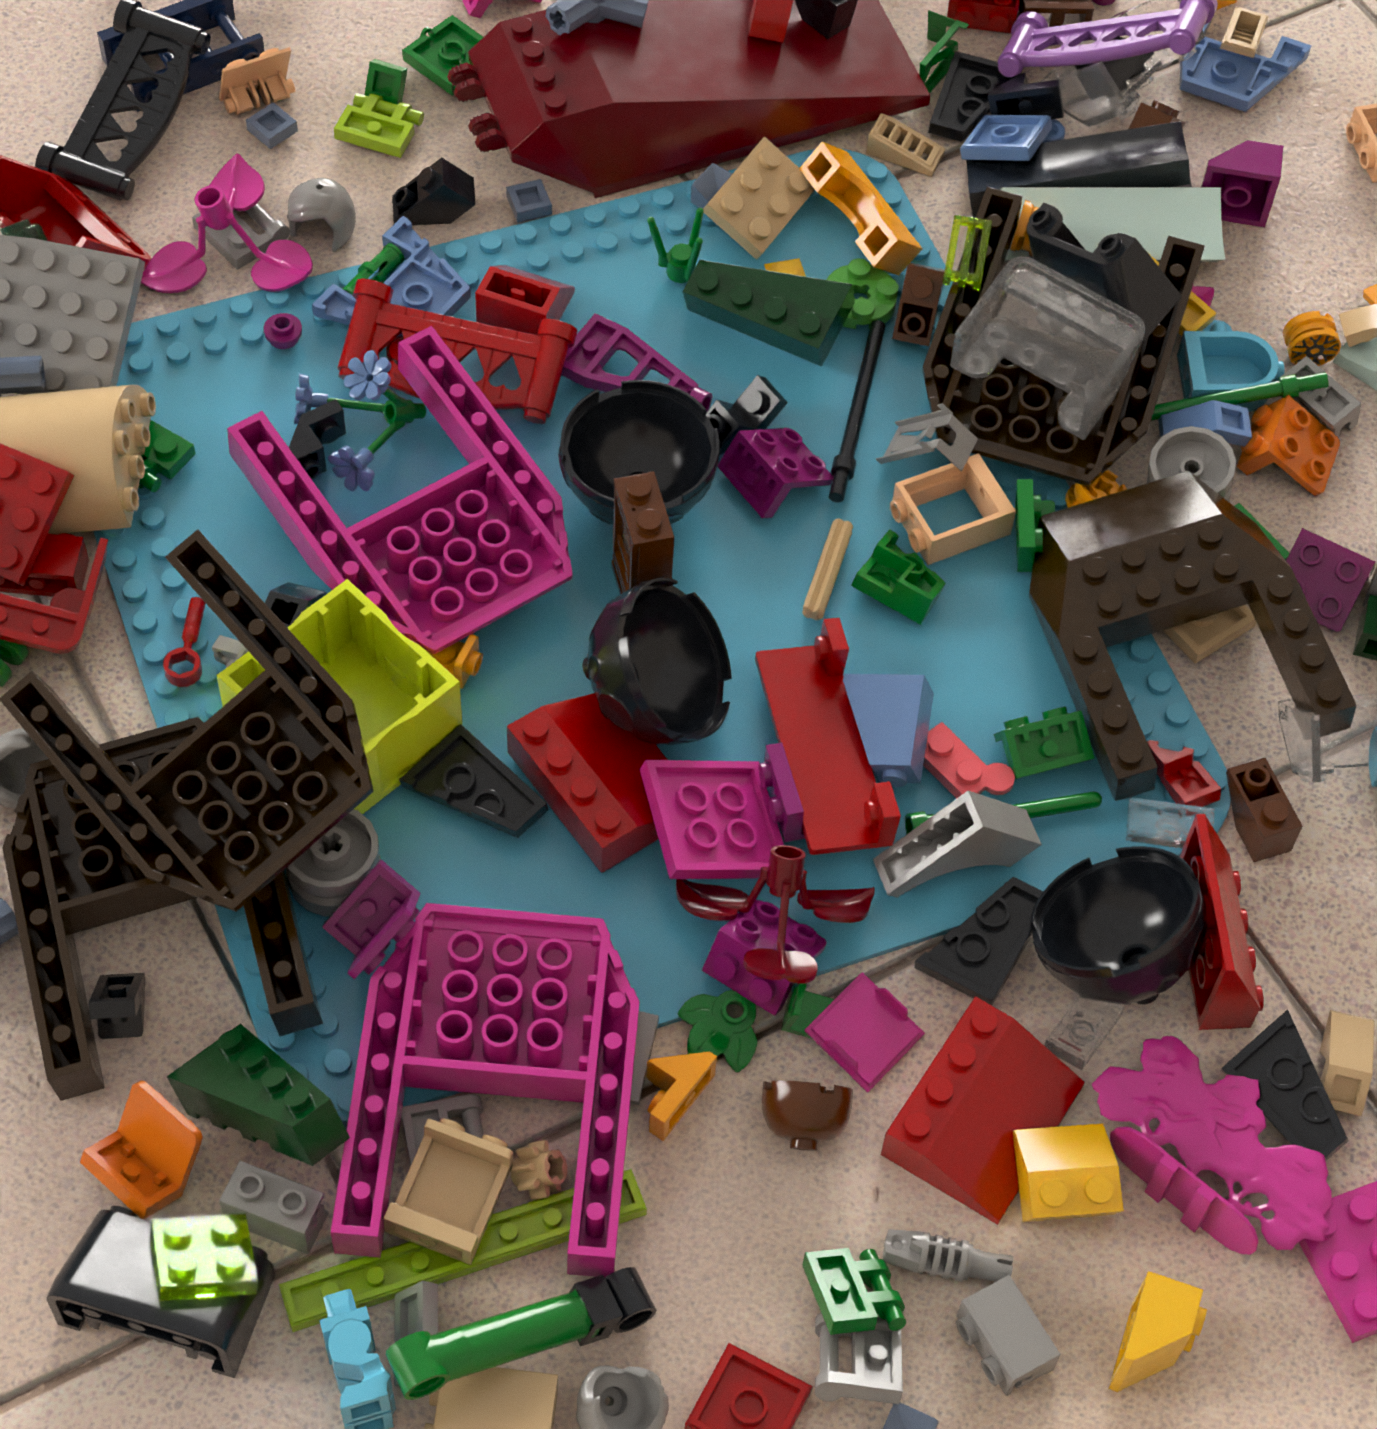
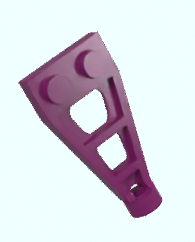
[561,313,713,412]

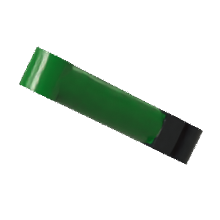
[385,1267,657,1400]

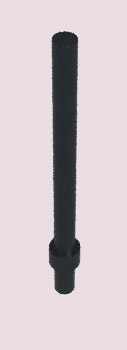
[829,320,886,503]

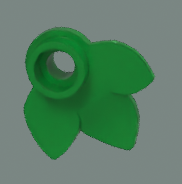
[678,990,757,1073]

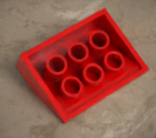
[507,693,668,873]
[1180,814,1264,1030]
[881,996,1085,1225]

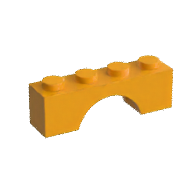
[799,141,923,276]

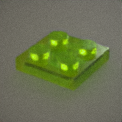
[150,1213,258,1301]

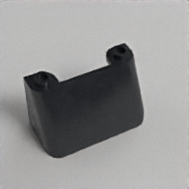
[1026,203,1182,351]
[46,1206,276,1378]

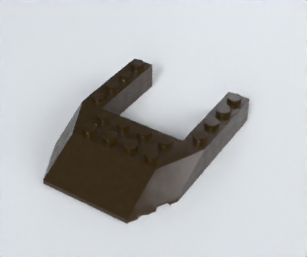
[922,187,1205,486]
[1029,471,1357,801]
[0,529,374,912]
[2,717,323,1101]

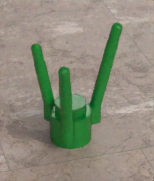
[647,208,704,283]

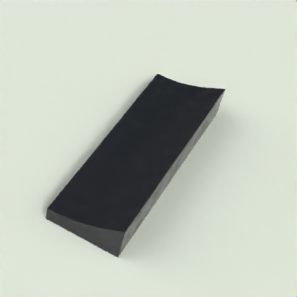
[966,121,1191,218]

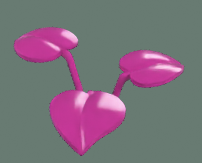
[141,153,313,293]

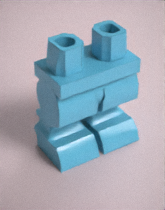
[319,1289,396,1429]

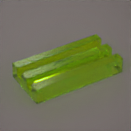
[942,215,992,290]

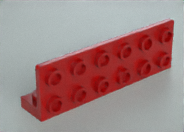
[755,617,901,855]

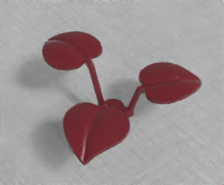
[676,845,875,984]

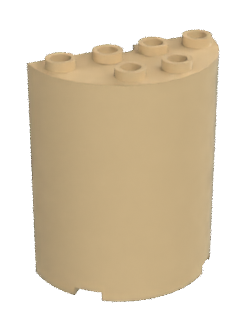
[0,384,156,534]

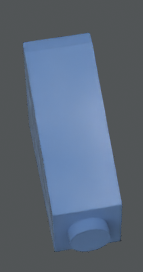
[843,674,934,787]

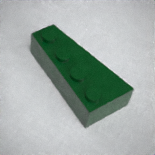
[683,260,855,367]
[167,1023,350,1166]

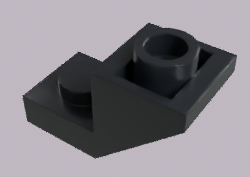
[706,375,788,455]
[289,399,346,479]

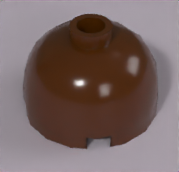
[762,1080,853,1151]

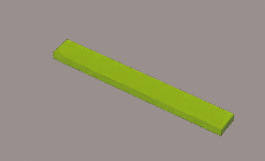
[278,1169,647,1332]

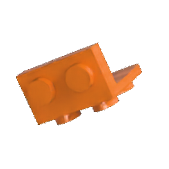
[1236,395,1340,496]
[80,1080,203,1219]

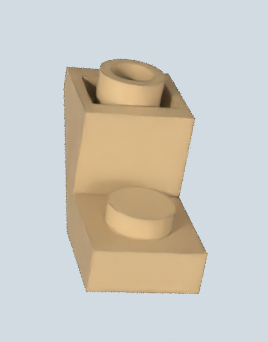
[1319,1010,1375,1116]

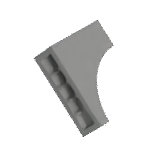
[873,791,1042,898]

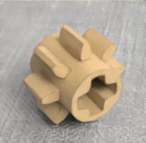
[510,1140,568,1200]

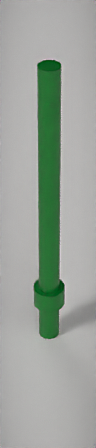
[1151,372,1329,421]

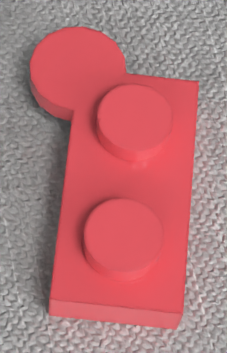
[923,722,1015,799]

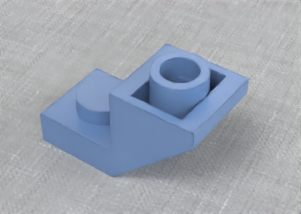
[1158,400,1252,447]

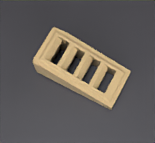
[1220,7,1269,58]
[866,113,946,177]

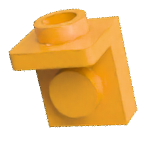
[426,634,483,689]

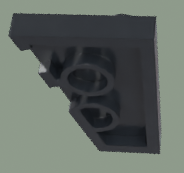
[399,724,549,838]

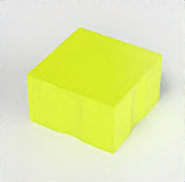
[216,579,462,814]

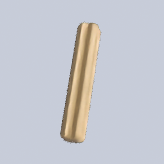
[802,518,853,621]

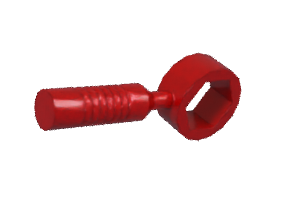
[163,597,206,687]

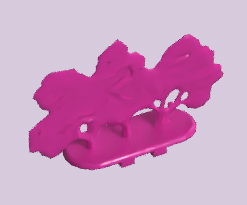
[1092,1036,1333,1255]

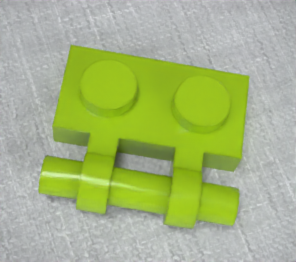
[334,93,424,158]

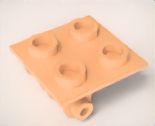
[219,47,295,115]

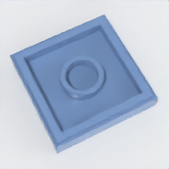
[960,115,1052,161]

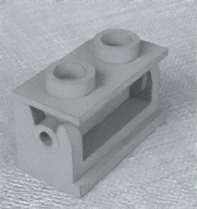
[219,1161,328,1255]
[956,1275,1061,1396]

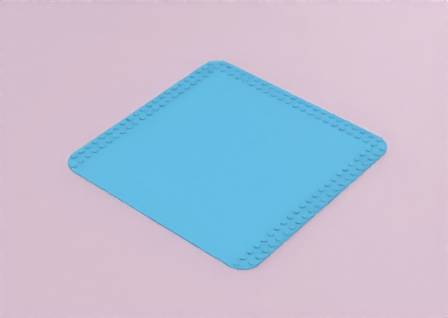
[93,149,1231,1122]

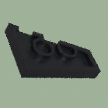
[928,51,1022,142]
[914,877,1043,1005]
[1222,1009,1349,1161]

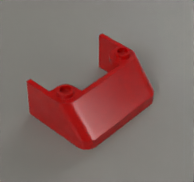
[0,155,151,269]
[0,537,108,654]

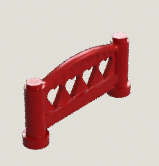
[337,278,578,424]

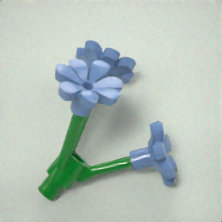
[294,350,426,491]

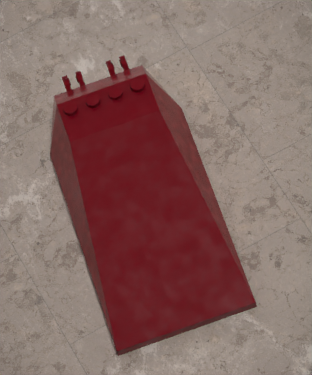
[447,0,930,198]

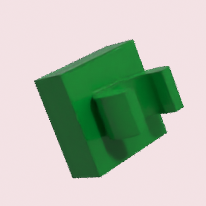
[364,59,408,105]

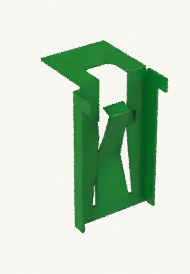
[919,10,969,94]

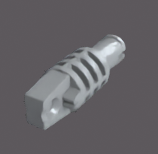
[883,1229,1013,1282]

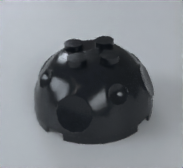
[558,380,720,524]
[582,578,732,745]
[1030,846,1208,1005]

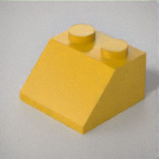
[1013,1123,1124,1222]
[1108,1271,1207,1392]

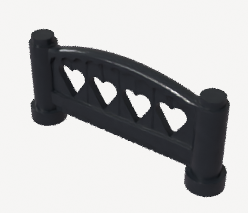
[35,0,211,201]

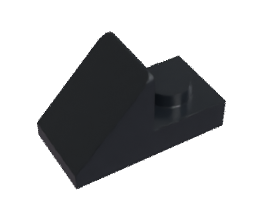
[988,73,1064,120]
[89,973,145,1039]

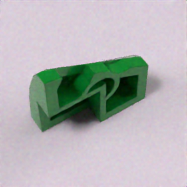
[851,529,946,625]

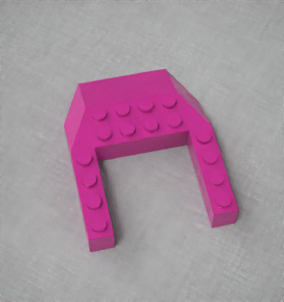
[227,326,573,655]
[330,903,639,1278]

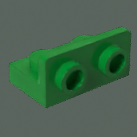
[1015,479,1055,572]
[994,706,1094,779]

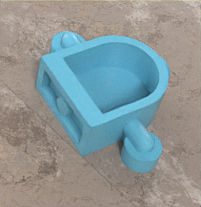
[1177,320,1285,412]

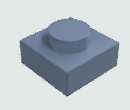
[246,102,298,149]
[506,179,552,223]

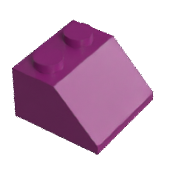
[1201,140,1284,228]

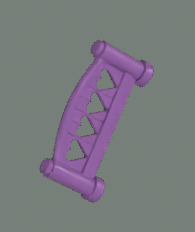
[998,0,1218,77]

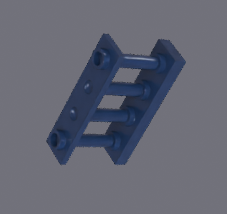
[97,0,264,112]

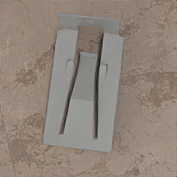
[876,403,978,471]

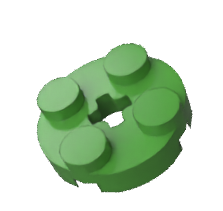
[826,258,899,329]

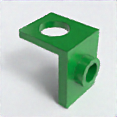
[781,983,835,1039]

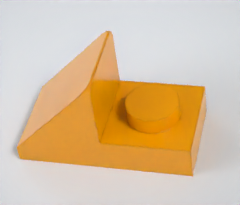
[646,1051,717,1141]

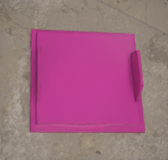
[804,972,925,1093]

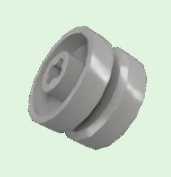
[1147,426,1236,502]
[286,809,381,917]

